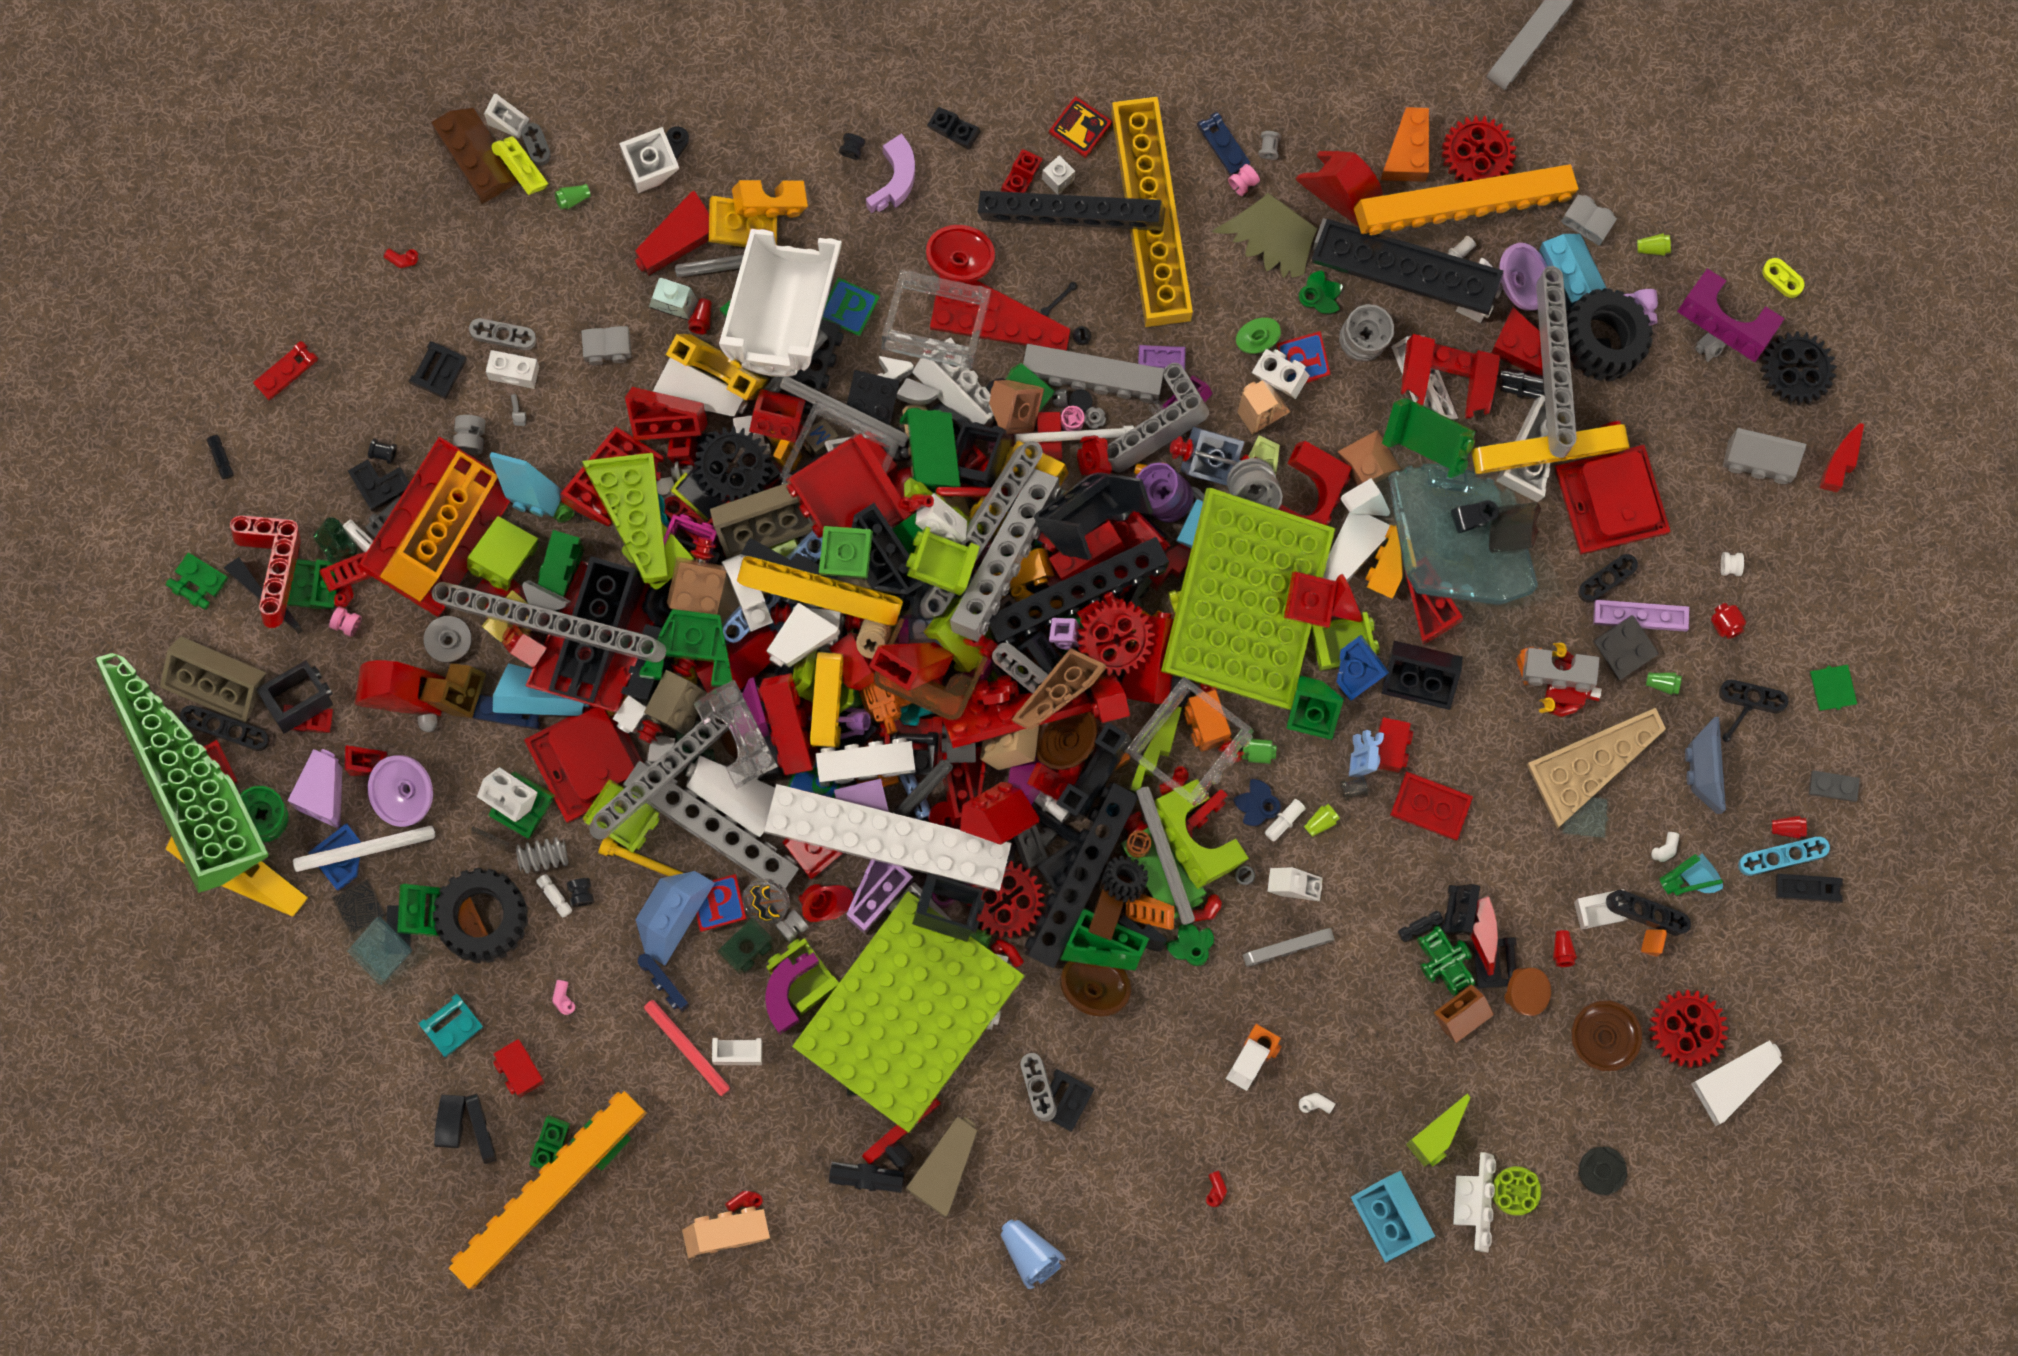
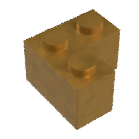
[420,663,486,718]

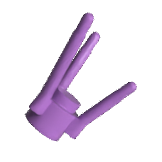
[808,707,871,740]

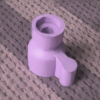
[1624,289,1658,325]

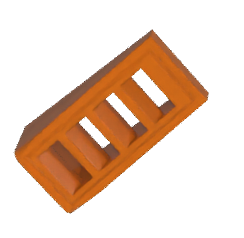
[1126,894,1174,930]

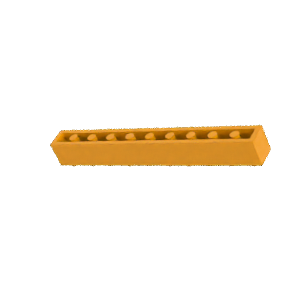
[1354,164,1579,235]
[449,1091,647,1289]

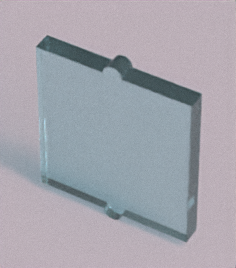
[1563,798,1608,838]

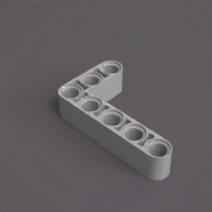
[1107,363,1209,473]

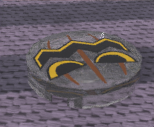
[742,878,790,924]

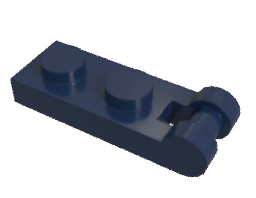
[1197,112,1250,176]
[473,695,540,730]
[638,954,689,1012]

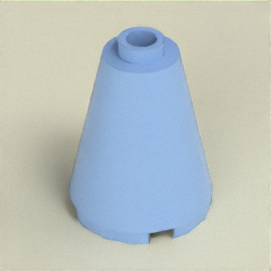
[1001,1219,1066,1289]

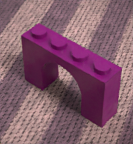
[1677,268,1785,363]

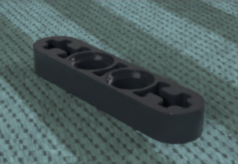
[180,705,270,751]
[1606,890,1691,936]

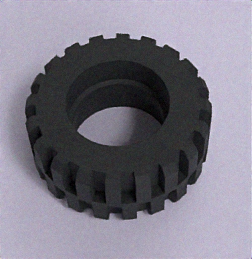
[1566,288,1653,381]
[433,868,528,963]

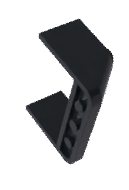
[1034,473,1153,560]

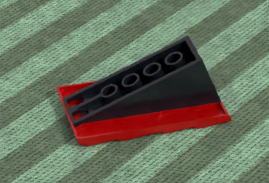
[525,556,665,713]

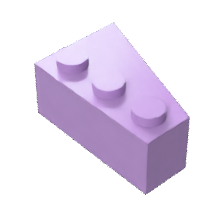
[846,860,913,934]

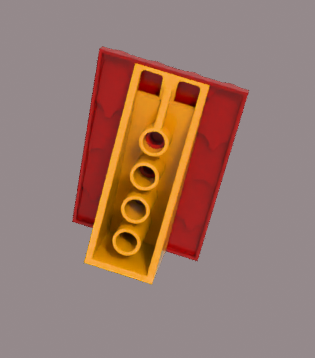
[357,436,510,617]

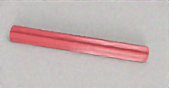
[644,1000,730,1096]

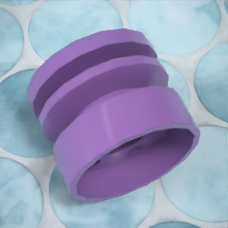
[1136,462,1194,522]

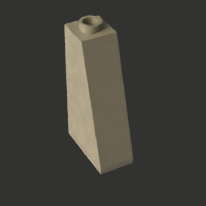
[906,1116,977,1218]

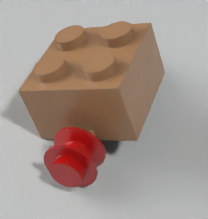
[667,537,727,615]

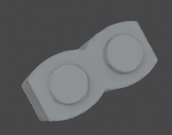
[1561,194,1617,246]
[582,326,631,365]

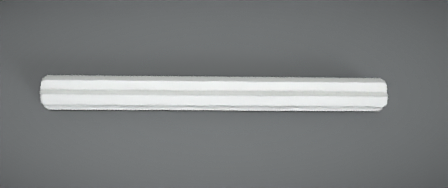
[293,826,435,872]

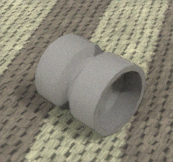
[453,415,486,455]

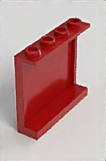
[785,433,911,539]

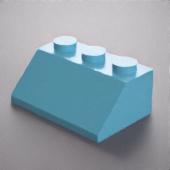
[1539,234,1606,311]
[1351,1171,1435,1263]

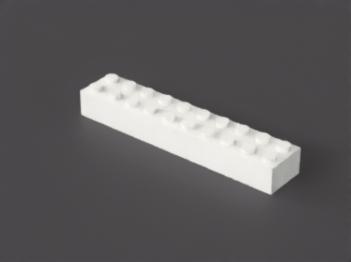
[764,784,1011,891]

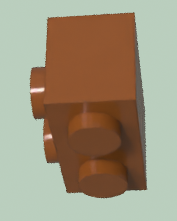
[1434,984,1494,1043]

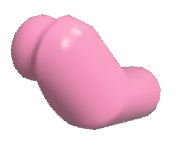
[552,980,575,1015]

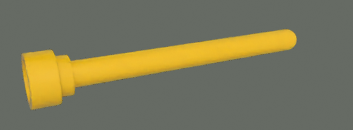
[598,837,684,877]

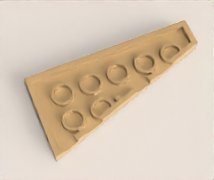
[1527,708,1666,829]

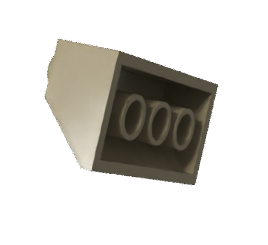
[710,483,814,559]
[160,636,266,723]

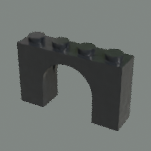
[1056,722,1133,822]

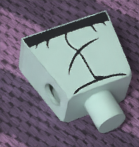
[649,278,698,320]

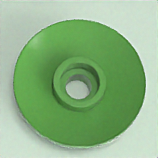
[1236,318,1281,354]

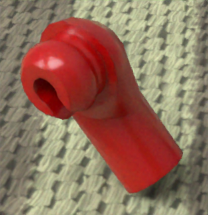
[334,576,354,608]
[1192,894,1222,922]
[1206,1170,1227,1207]
[725,1191,763,1213]

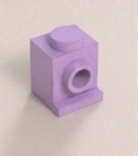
[1049,618,1082,650]

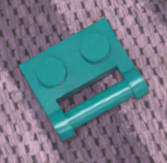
[418,993,484,1058]

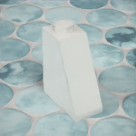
[767,603,840,667]

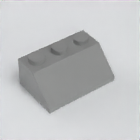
[1723,428,1806,484]

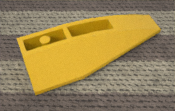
[166,836,308,917]

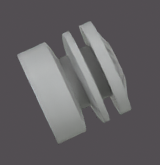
[1339,304,1394,362]
[1226,458,1283,510]

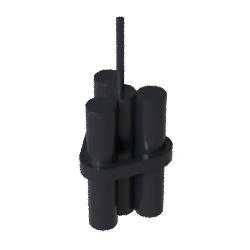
[1497,368,1545,399]

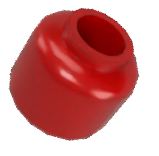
[1711,603,1746,639]

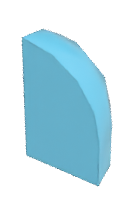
[1681,853,1723,893]

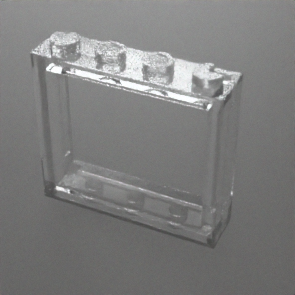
[881,270,991,369]
[779,401,901,485]
[1125,676,1254,807]

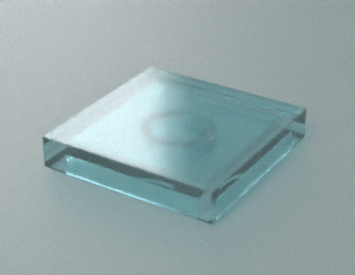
[347,916,413,985]

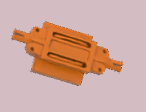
[859,676,913,735]

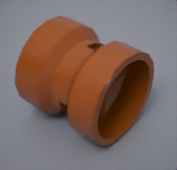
[1126,830,1151,858]

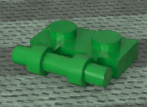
[166,552,228,610]

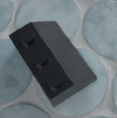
[1381,641,1463,710]

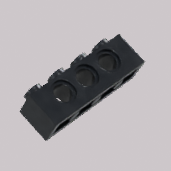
[788,319,844,416]

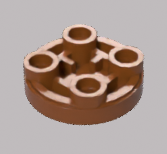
[1504,967,1551,1016]

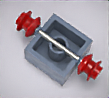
[1170,426,1258,485]

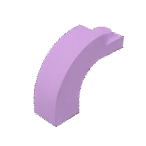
[866,133,915,213]

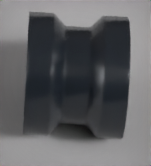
[839,133,866,160]

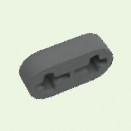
[521,123,551,166]

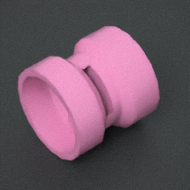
[1228,164,1260,196]
[1061,406,1084,431]
[329,606,362,637]

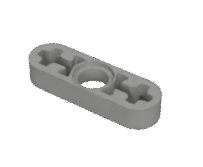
[469,318,536,350]
[992,643,1048,693]
[1020,1053,1057,1121]

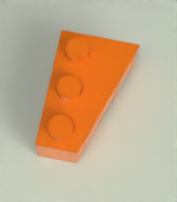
[1380,107,1429,182]

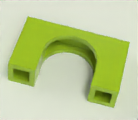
[1154,779,1249,889]

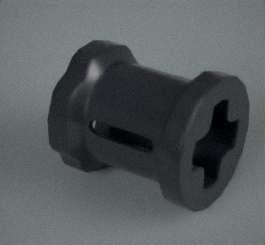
[368,438,397,464]

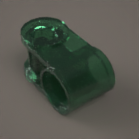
[314,517,357,564]

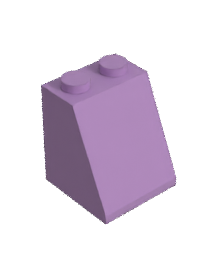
[288,749,343,829]
[834,778,889,812]

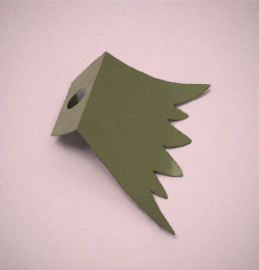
[1212,193,1317,278]

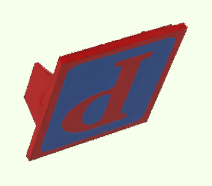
[1276,331,1331,383]
[696,874,747,932]

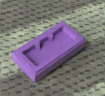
[1138,345,1185,370]

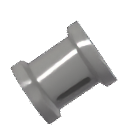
[1258,131,1281,160]

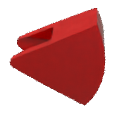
[1295,151,1383,227]
[355,660,446,716]

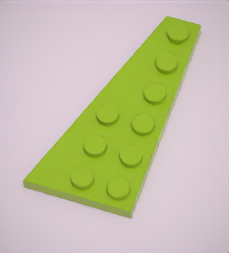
[582,453,668,583]

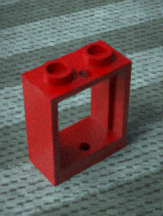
[749,389,806,443]

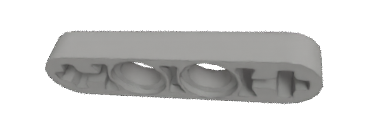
[1242,928,1335,967]

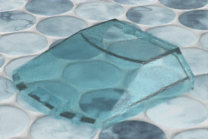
[1389,464,1538,605]

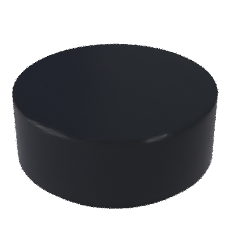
[1069,390,1093,413]

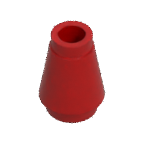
[688,298,712,335]
[1772,815,1807,839]
[1553,930,1577,967]

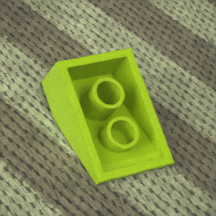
[1406,1094,1471,1167]

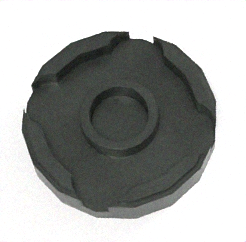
[1578,1147,1627,1195]

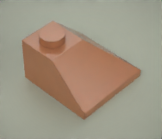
[989,380,1044,434]
[1337,430,1401,486]

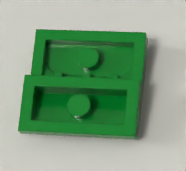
[287,559,338,609]
[488,772,555,839]

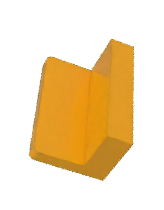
[767,431,803,474]

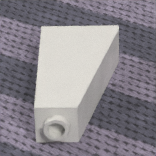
[653,358,748,416]
[1323,512,1390,582]
[685,756,775,837]
[1691,1040,1782,1126]

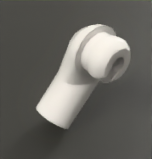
[1651,832,1679,862]
[1299,1093,1336,1114]

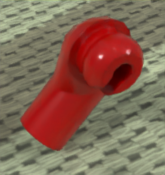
[383,248,418,268]
[900,494,934,512]
[1159,766,1189,796]
[990,939,1024,968]

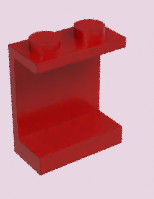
[879,717,942,764]

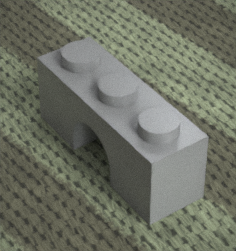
[1522,648,1600,692]

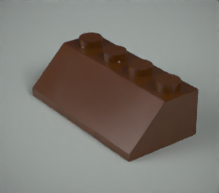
[431,108,519,204]

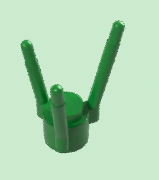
[1659,854,1723,896]

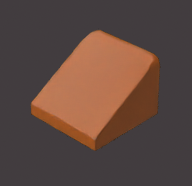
[1641,930,1667,957]

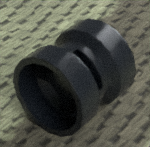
[567,878,594,907]

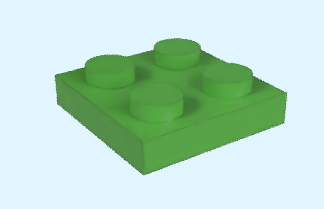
[819,526,873,579]

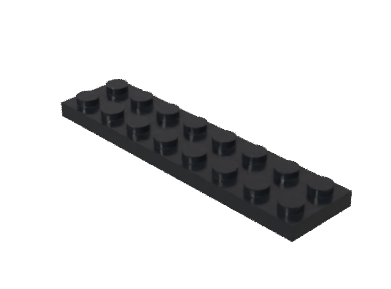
[1312,219,1504,315]

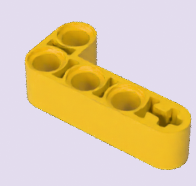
[810,652,843,748]

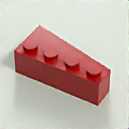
[1085,670,1130,723]
[758,673,820,775]

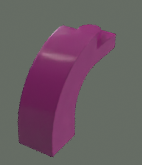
[765,952,820,1035]

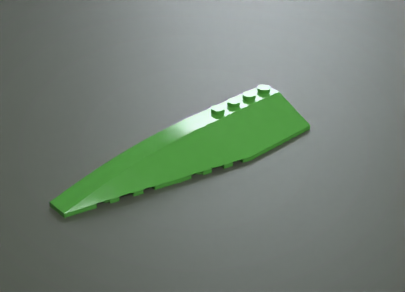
[96,653,268,893]

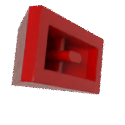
[1332,574,1363,622]
[345,745,387,776]

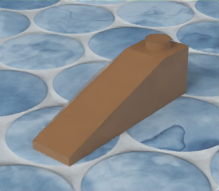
[1012,648,1106,731]

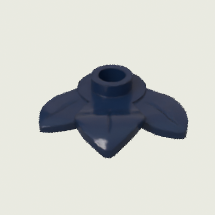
[1234,779,1281,826]

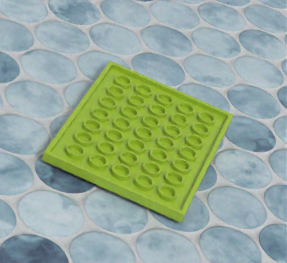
[1161,488,1335,710]
[792,891,1025,1133]

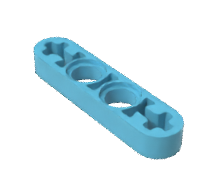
[1738,837,1830,876]

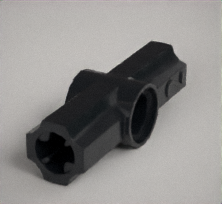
[829,1162,904,1193]

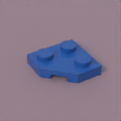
[1337,635,1389,701]
[308,823,361,891]

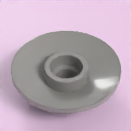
[424,616,471,662]

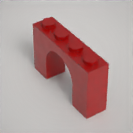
[1278,441,1352,526]

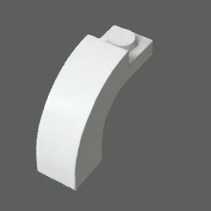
[721,554,773,631]

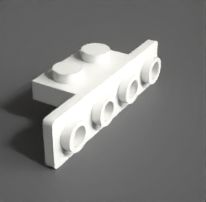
[1453,1152,1496,1253]

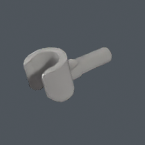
[511,394,526,426]

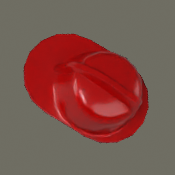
[799,884,854,922]

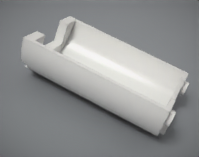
[719,229,841,377]

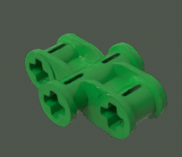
[1417,926,1475,997]

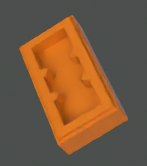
[458,897,488,937]

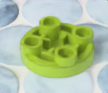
[1493,1166,1541,1216]

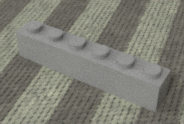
[1023,344,1164,403]

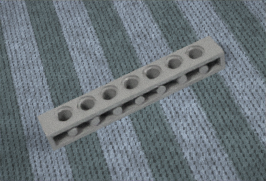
[950,469,1062,642]
[623,761,799,894]

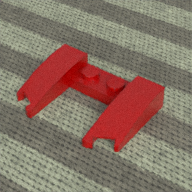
[1401,334,1500,419]
[561,427,664,527]

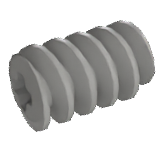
[516,837,568,873]

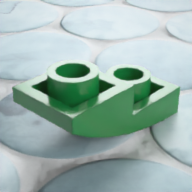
[529,1115,571,1169]

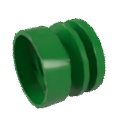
[240,786,289,842]

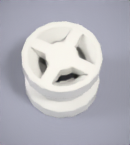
[1721,552,1744,576]

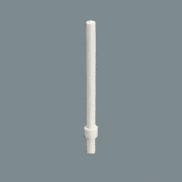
[1014,425,1134,443]

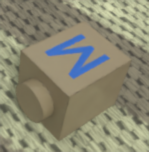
[802,418,839,456]

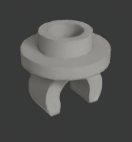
[671,462,693,481]

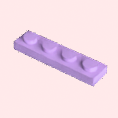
[1593,600,1689,632]

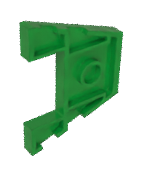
[639,609,733,689]

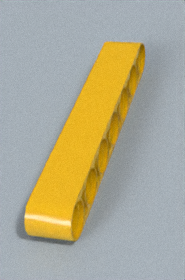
[1471,424,1630,474]
[737,556,903,626]

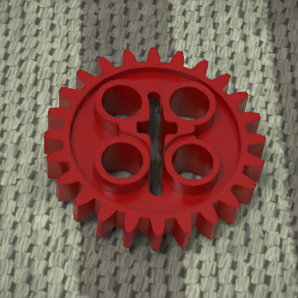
[1441,115,1516,182]
[1077,599,1155,676]
[967,861,1045,938]
[1648,989,1728,1069]

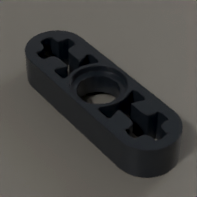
[1578,554,1638,603]
[1719,679,1788,714]
[465,1093,497,1164]

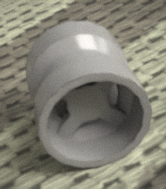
[775,910,809,943]

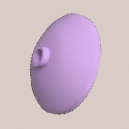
[1499,243,1548,311]
[368,755,433,827]

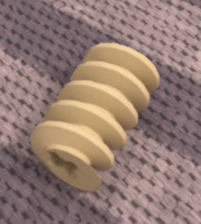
[856,619,891,659]

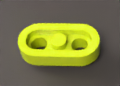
[1762,258,1804,298]

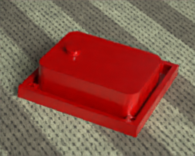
[1555,445,1671,555]
[524,706,652,823]

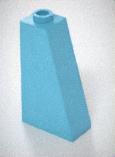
[493,663,590,716]

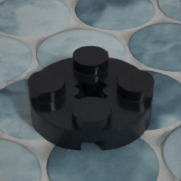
[642,581,672,627]

